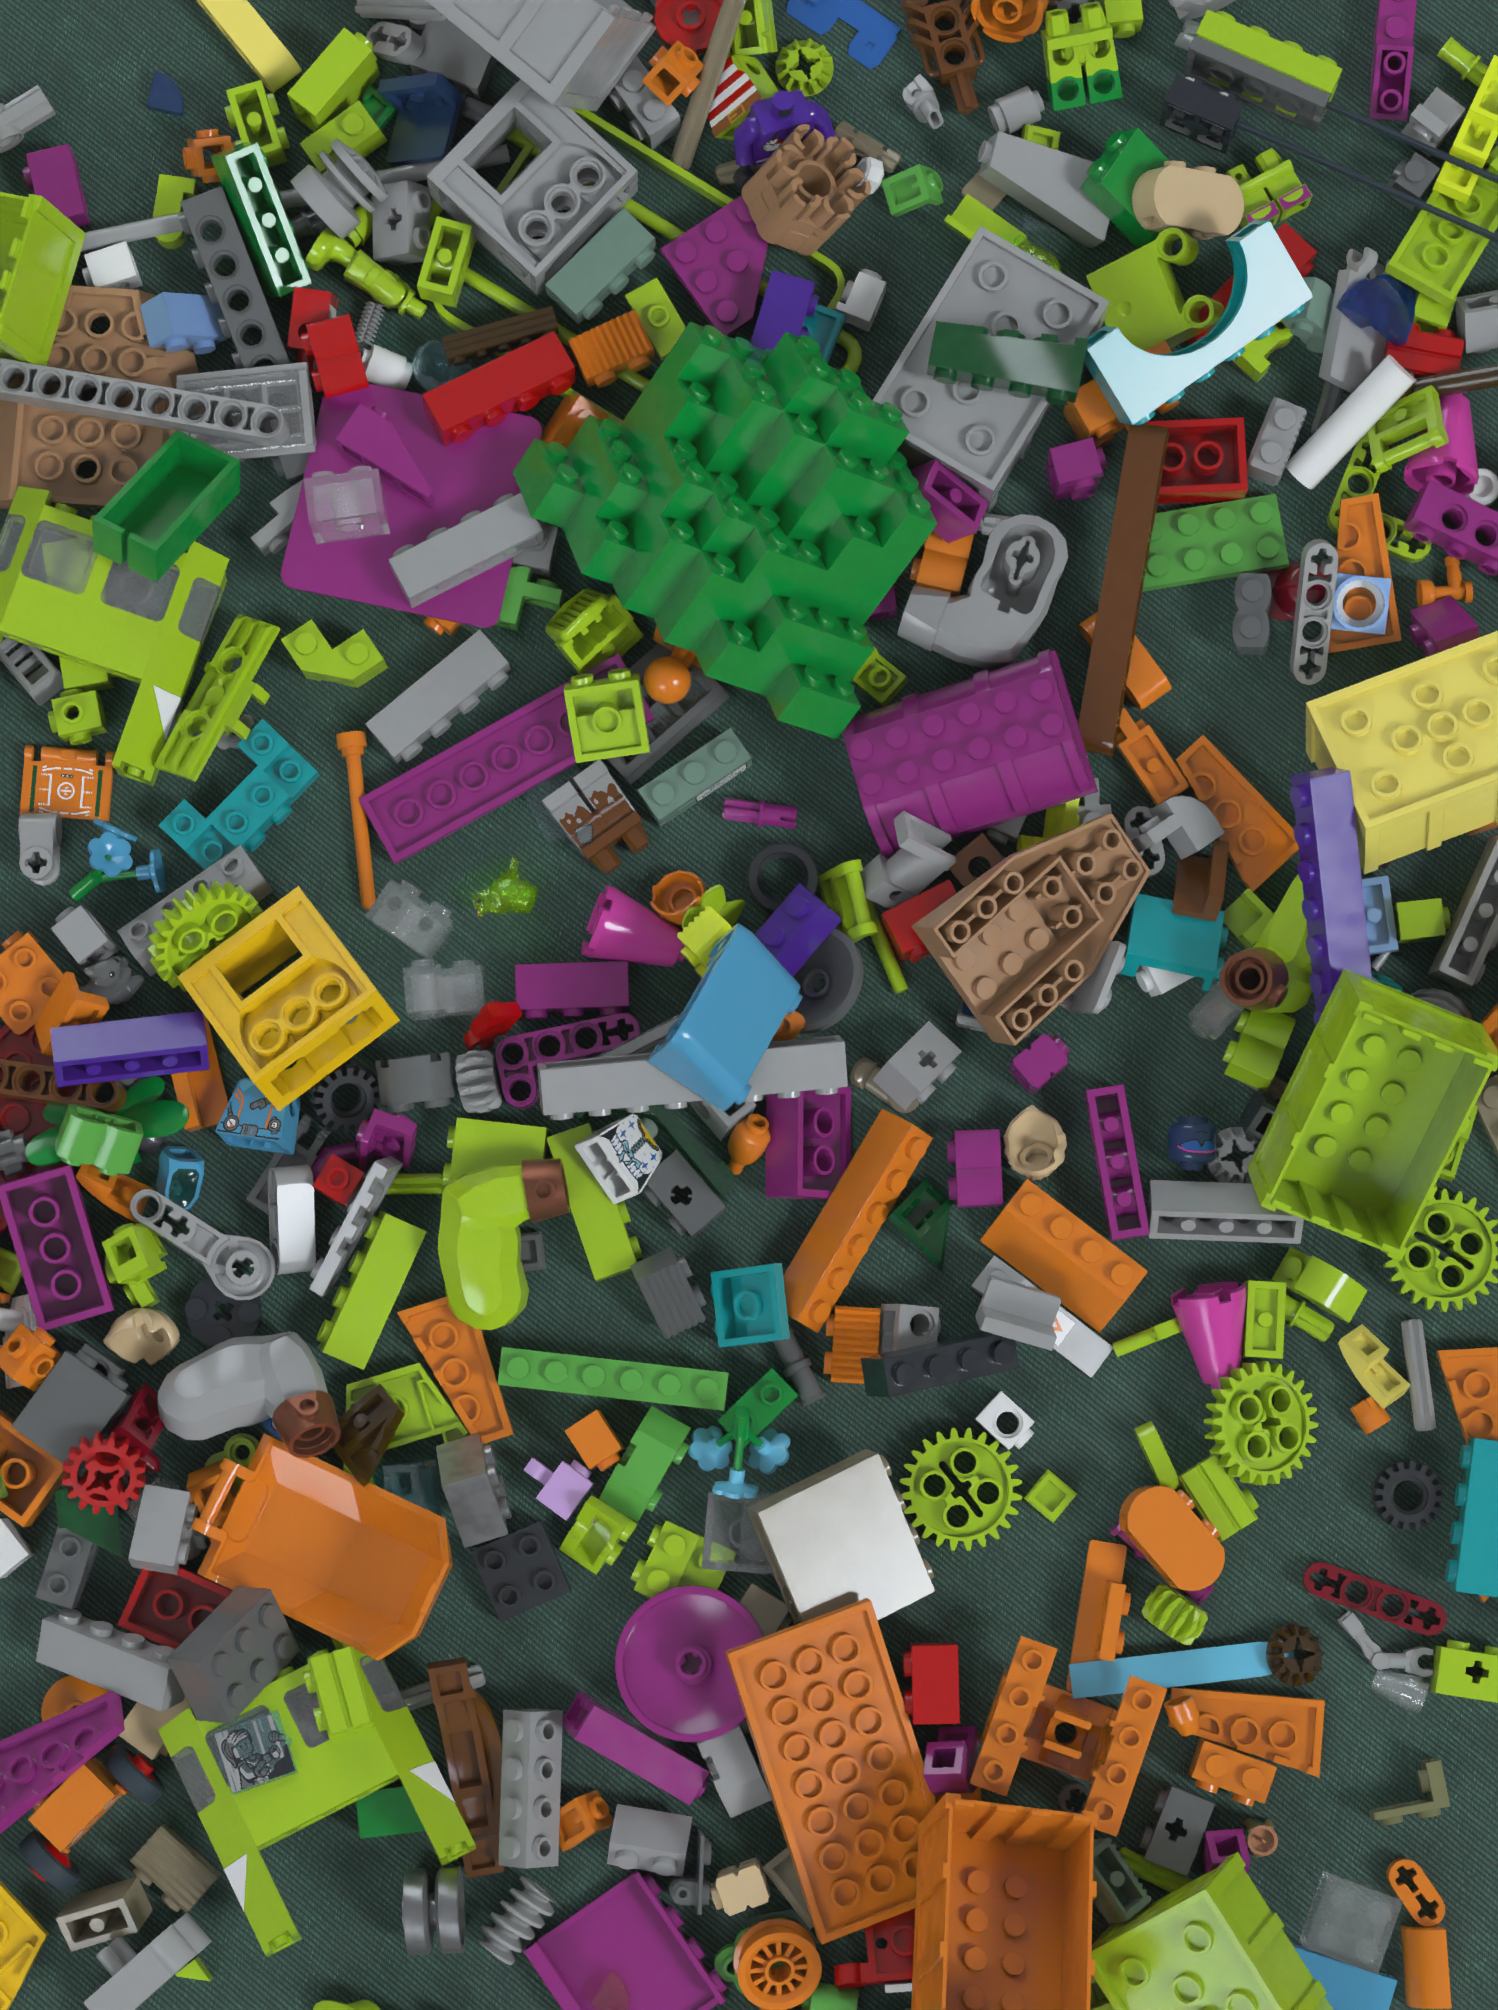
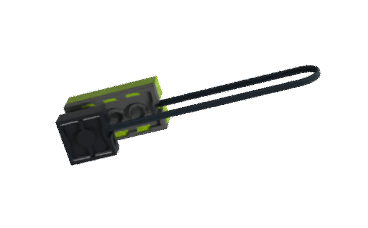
[1159,9,1498,243]

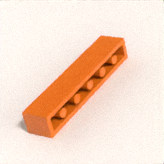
[783,1109,933,1333]

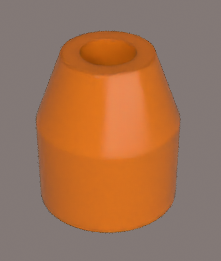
[1164,1694,1199,1736]

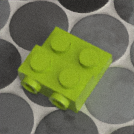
[564,668,650,763]
[630,1520,735,1598]

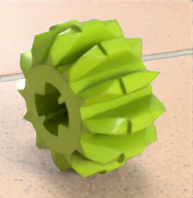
[1141,1585,1208,1645]

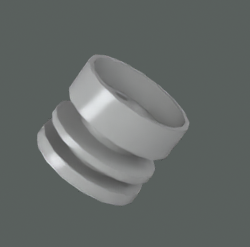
[290,138,389,239]

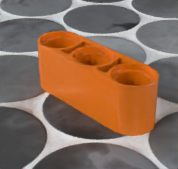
[1078,611,1172,711]

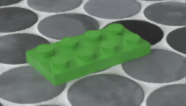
[1142,494,1289,592]

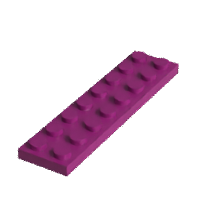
[359,653,655,865]

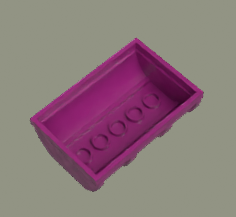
[842,649,1098,859]

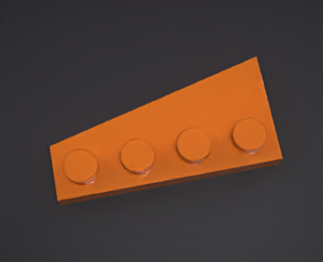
[1328,493,1402,653]
[1175,735,1299,892]
[1168,1687,1325,1778]

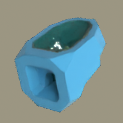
[156,1146,204,1212]

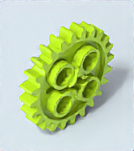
[147,881,263,992]
[1381,1189,1498,1312]
[1203,1361,1318,1486]
[899,1428,1022,1551]

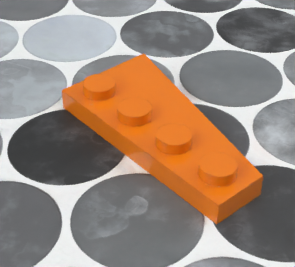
[397,1297,514,1444]
[1436,1347,1498,1445]

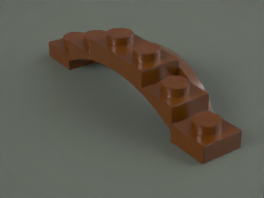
[427,1656,504,1878]

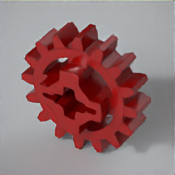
[62,1431,147,1515]

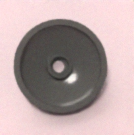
[793,929,863,1034]

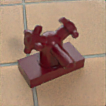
[110,1383,164,1474]

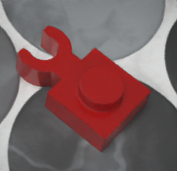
[463,1001,522,1051]

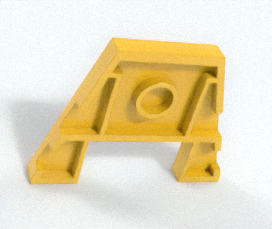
[0,1880,49,2010]

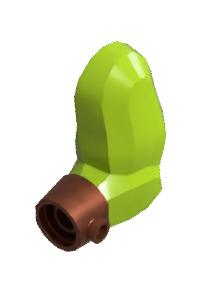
[1220,874,1312,1013]
[438,1158,570,1330]

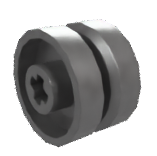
[402,1866,465,1956]

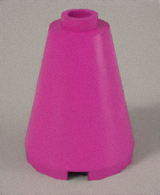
[1404,393,1479,495]
[581,885,685,967]
[1170,1282,1247,1389]

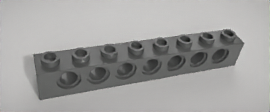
[178,186,316,484]

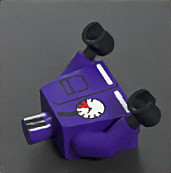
[733,90,843,192]

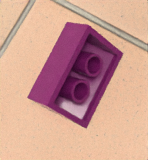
[766,1087,851,1200]

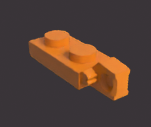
[1116,707,1190,806]

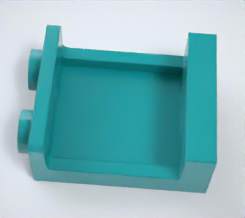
[1120,894,1229,991]

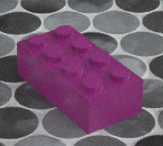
[0,1163,115,1331]

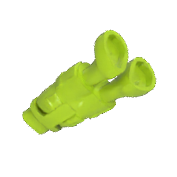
[305,226,427,320]

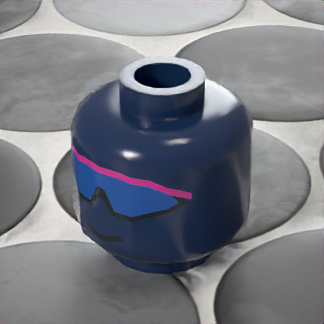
[1167,1117,1217,1171]

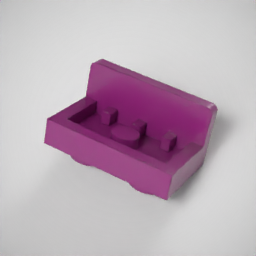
[354,1109,417,1174]

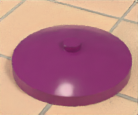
[615,1586,764,1742]

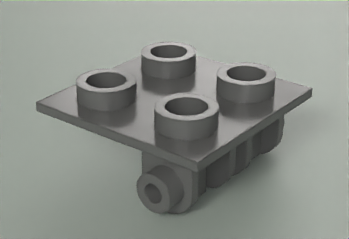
[668,1828,711,1915]

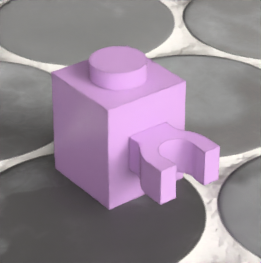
[524,1458,595,1521]

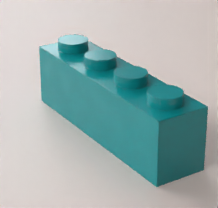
[1445,1438,1498,1597]

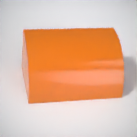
[1400,1924,1452,2009]

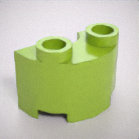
[559,1495,638,1575]

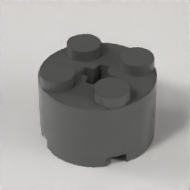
[375,1051,456,1113]

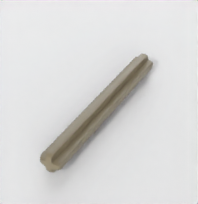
[670,0,746,170]

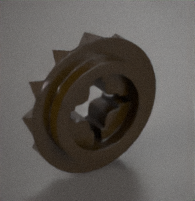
[1266,1624,1325,1686]

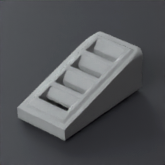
[0,638,64,706]

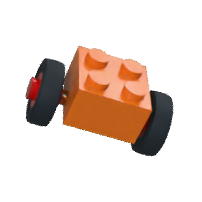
[19,1744,165,1892]

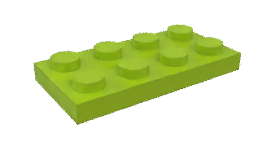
[1384,176,1498,308]

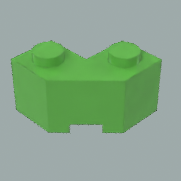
[599,1406,691,1522]

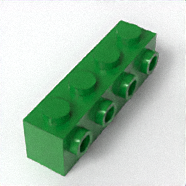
[210,142,312,297]

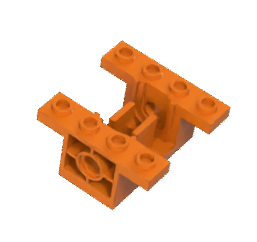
[969,1635,1167,1837]

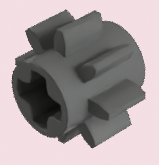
[0,1129,28,1177]

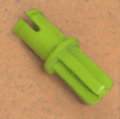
[1437,37,1488,87]
[1285,1295,1335,1342]

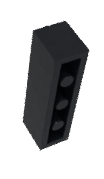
[860,1331,1019,1397]

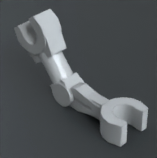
[1337,1610,1434,1677]

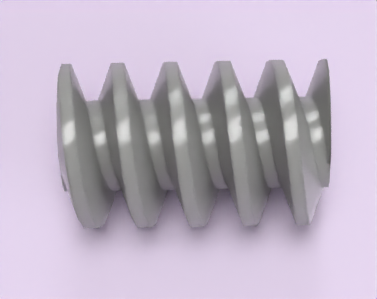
[478,1876,557,1965]

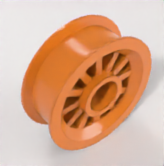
[733,1918,822,2010]

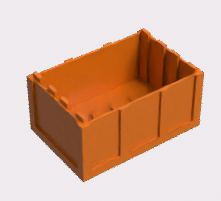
[911,1793,1098,2010]

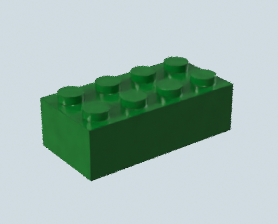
[92,430,240,582]

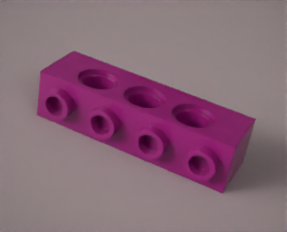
[1403,479,1498,576]
[1084,1084,1150,1242]

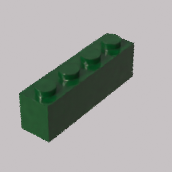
[927,321,1089,405]

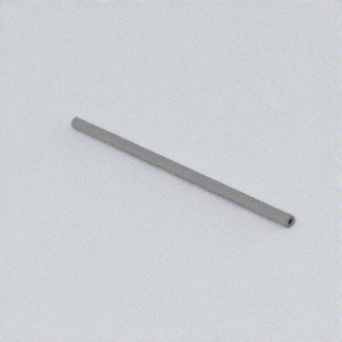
[81,144,510,252]

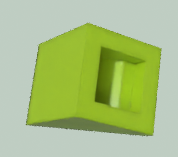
[175,1957,213,1981]

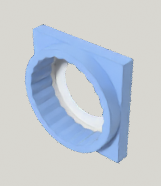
[1331,573,1392,635]

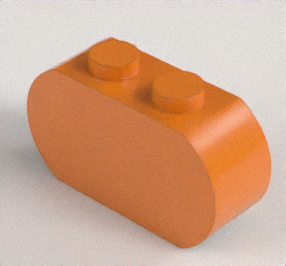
[1119,1485,1225,1591]

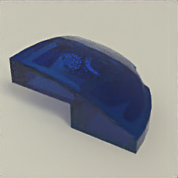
[1336,274,1416,347]

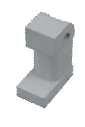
[861,811,956,909]

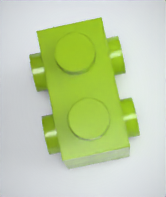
[224,80,290,168]

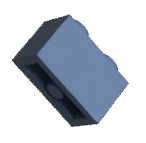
[140,292,226,354]

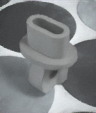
[902,74,944,129]

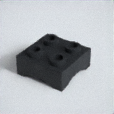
[470,1521,572,1622]

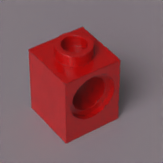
[312,1154,366,1209]

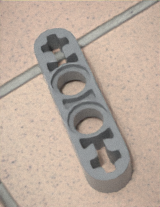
[1290,539,1338,685]

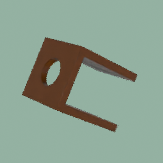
[943,833,1004,888]

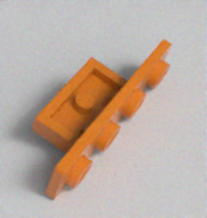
[1066,1540,1131,1697]

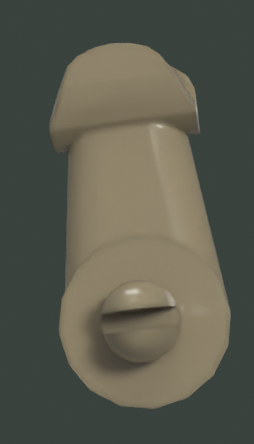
[849,1057,919,1113]

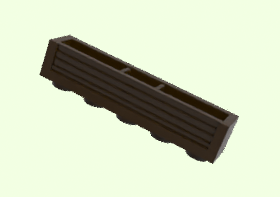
[441,306,559,366]

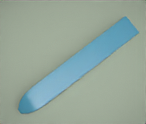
[1068,1642,1295,1699]

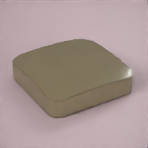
[961,170,1008,211]

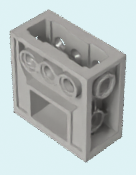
[426,79,638,296]

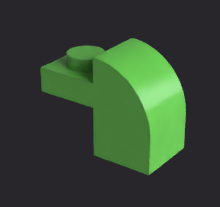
[493,566,565,631]

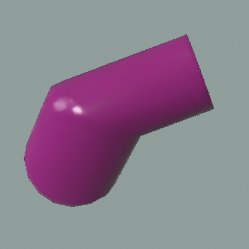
[311,1141,358,1182]

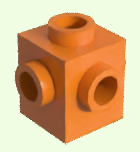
[642,40,705,107]
[183,129,236,183]
[0,1323,62,1392]

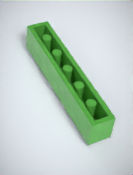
[497,1347,729,1411]

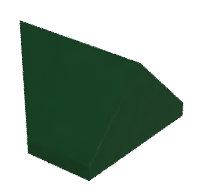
[887,1177,954,1271]
[55,1488,123,1559]

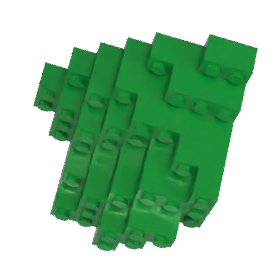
[513,322,938,739]

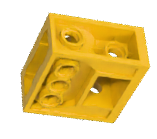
[177,886,400,1111]

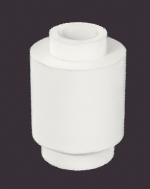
[361,344,414,391]

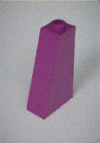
[563,1690,710,1805]

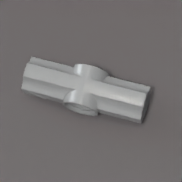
[0,85,56,153]

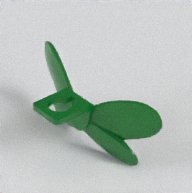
[25,1076,189,1166]

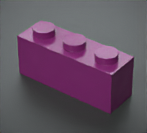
[515,961,631,1020]

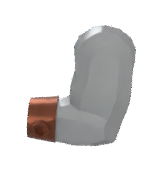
[157,1331,341,1458]

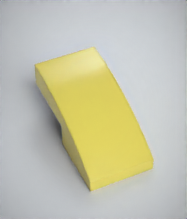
[1338,1324,1410,1409]

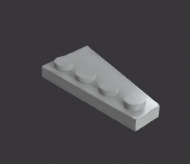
[309,1156,403,1296]

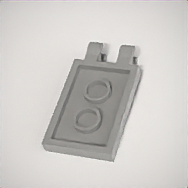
[1319,247,1397,394]

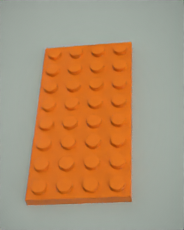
[724,1598,937,1945]

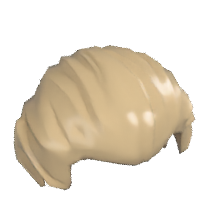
[1003,1105,1067,1180]
[103,1308,180,1365]

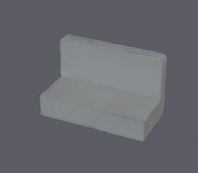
[975,1276,1061,1351]

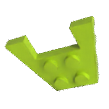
[343,1363,470,1485]

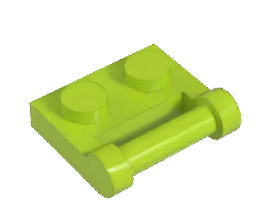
[1368,385,1449,473]
[818,859,879,943]

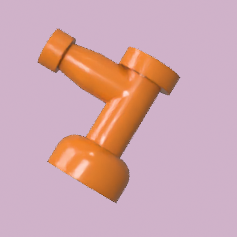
[1416,556,1473,607]

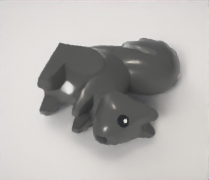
[79,956,144,1005]

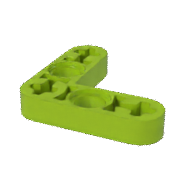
[1327,433,1432,563]

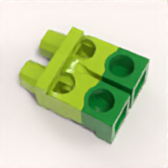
[1041,1,1123,111]

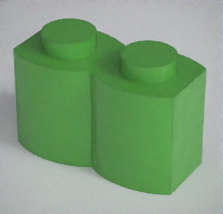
[55,1104,144,1176]

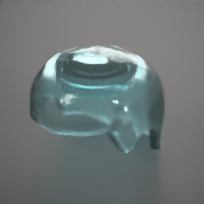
[412,340,472,392]

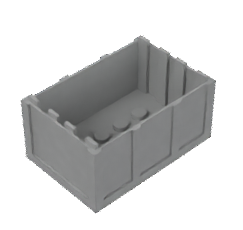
[425,0,657,111]
[873,226,1110,514]

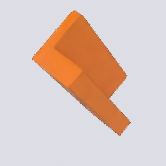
[171,1014,229,1132]

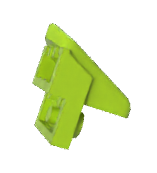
[545,588,644,675]

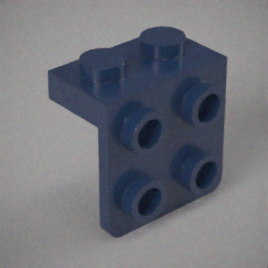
[377,71,464,166]

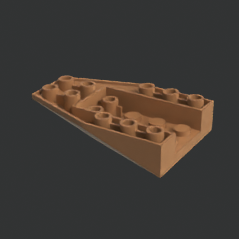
[912,813,1151,1046]

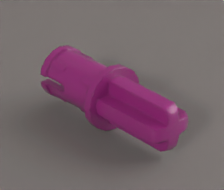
[722,798,798,830]

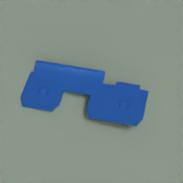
[786,0,902,69]

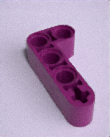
[496,1013,641,1110]

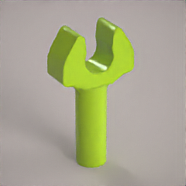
[1112,1317,1182,1357]

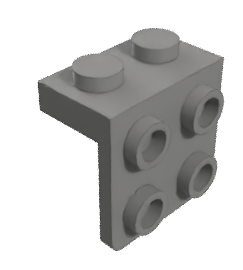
[1058,941,1126,1014]

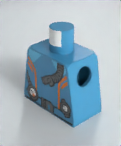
[215,1068,300,1155]

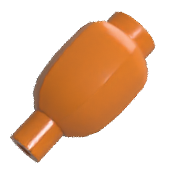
[727,1114,770,1175]

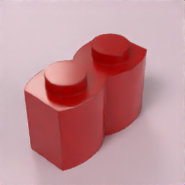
[301,313,369,399]

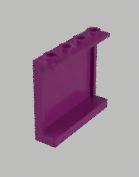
[524,1869,728,2010]

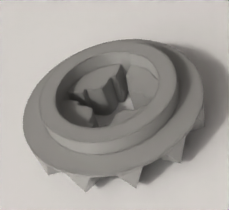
[1207,1127,1260,1183]

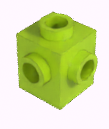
[48,689,109,745]

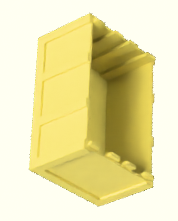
[1306,631,1498,875]

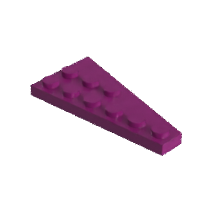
[0,1691,125,1834]

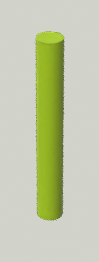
[867,899,909,994]

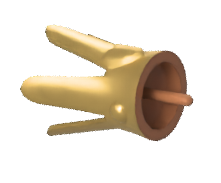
[1244,1818,1278,1858]

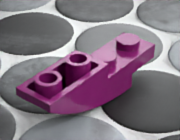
[1369,0,1417,122]

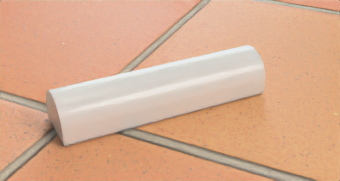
[1286,355,1416,490]

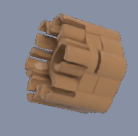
[742,124,871,255]

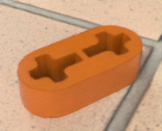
[1386,1858,1445,1927]

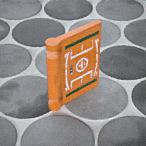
[20,745,115,822]

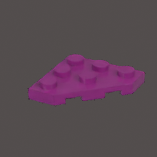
[661,195,768,337]

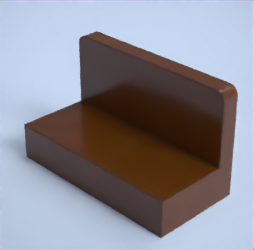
[1172,840,1229,922]

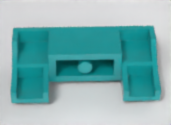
[158,718,320,870]

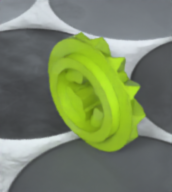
[775,38,834,97]

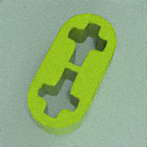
[1134,1421,1181,1490]

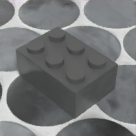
[167,1586,300,1724]

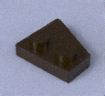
[332,1384,405,1487]

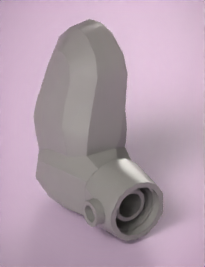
[897,514,1068,670]

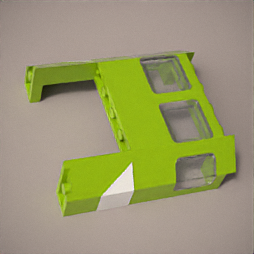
[0,486,230,787]
[158,1638,476,1957]

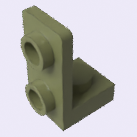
[1368,1757,1450,1825]

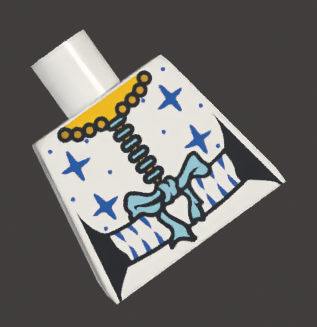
[574,1113,663,1204]

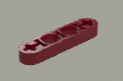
[1302,1562,1447,1636]

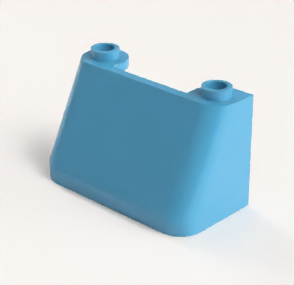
[648,923,803,1112]

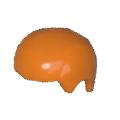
[650,870,707,926]

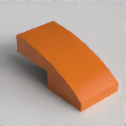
[75,1164,153,1223]

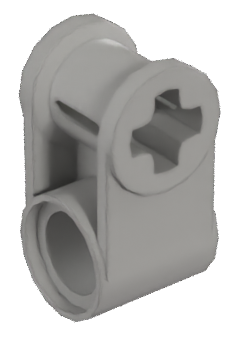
[18,813,63,886]

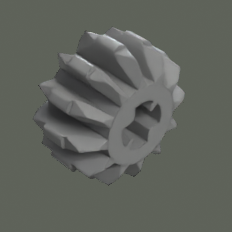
[455,1050,502,1113]

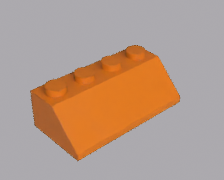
[980,1179,1148,1333]

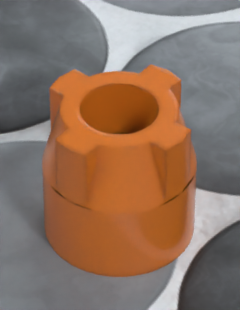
[1350,1396,1391,1435]

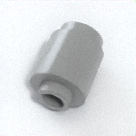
[987,86,1045,134]

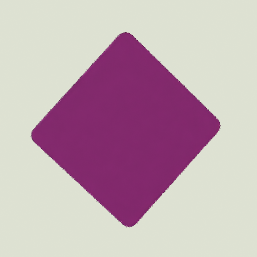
[281,383,542,628]

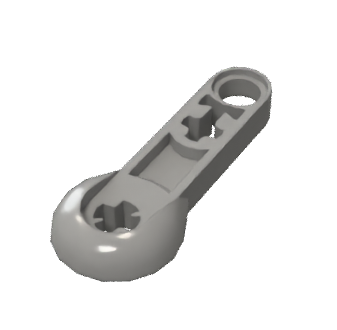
[130,1189,275,1300]

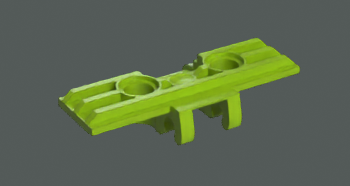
[154,614,281,782]

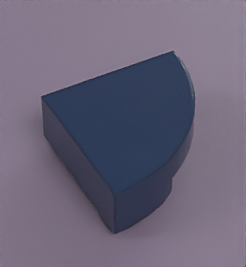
[146,71,184,117]

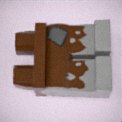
[542,760,650,875]

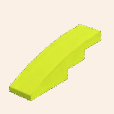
[1432,55,1498,204]

